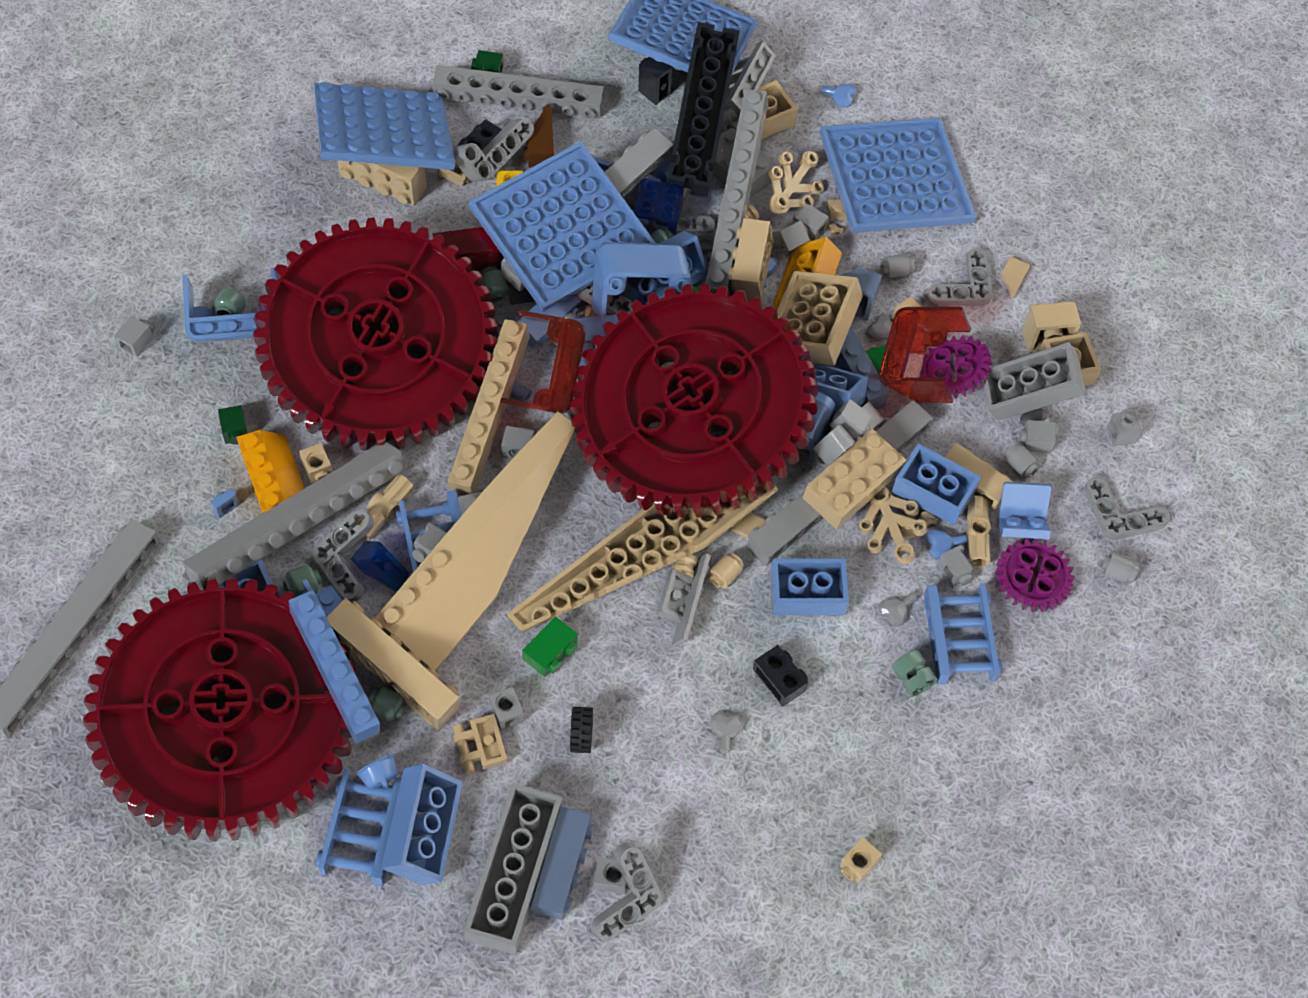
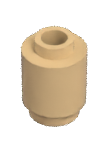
[709,553,744,588]

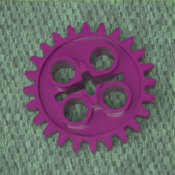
[917,335,993,400]
[995,538,1075,613]

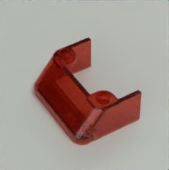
[879,306,971,403]
[500,310,586,414]

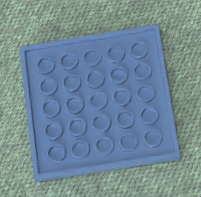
[608,0,758,74]
[313,82,455,170]
[819,118,977,233]
[468,141,655,312]

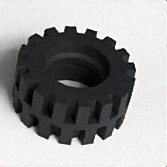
[570,707,593,753]

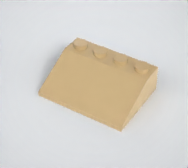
[777,271,863,366]

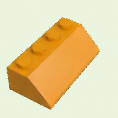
[772,237,842,310]
[236,430,305,514]

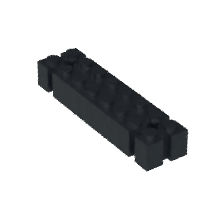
[665,22,740,198]

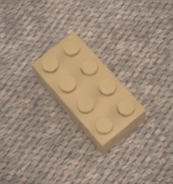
[337,160,427,206]
[802,429,907,530]

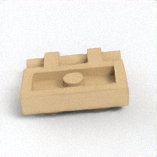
[453,714,508,775]

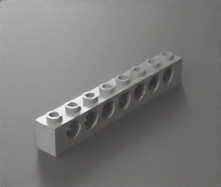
[432,65,604,119]

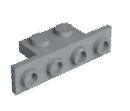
[657,553,711,646]

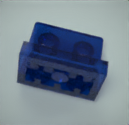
[634,179,685,236]

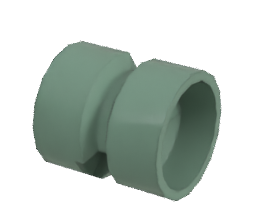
[892,650,938,697]

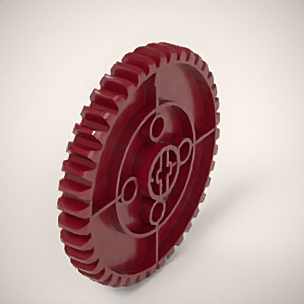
[253,217,498,451]
[570,284,818,518]
[83,577,356,842]

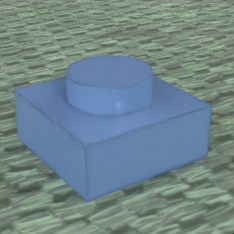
[211,488,240,518]

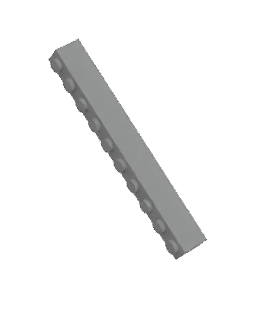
[706,89,768,296]
[500,127,674,292]
[746,400,933,566]
[183,441,406,590]
[0,519,160,739]

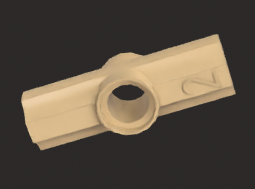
[355,475,414,541]
[966,496,991,568]

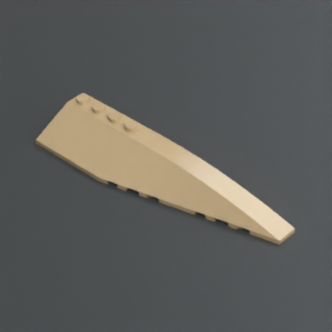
[375,412,575,671]
[507,484,778,633]

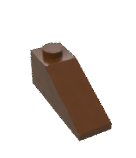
[523,104,554,167]

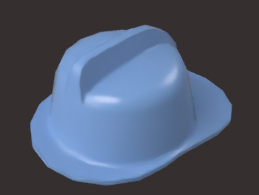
[356,754,398,789]

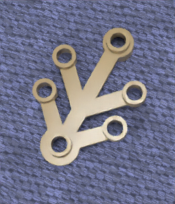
[768,151,824,214]
[859,487,927,564]

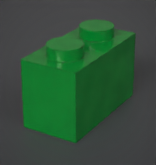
[522,616,578,677]

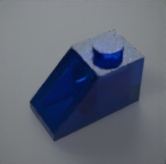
[350,541,410,592]

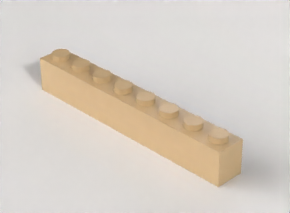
[448,319,530,496]

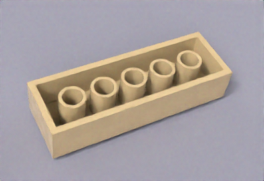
[327,598,459,731]

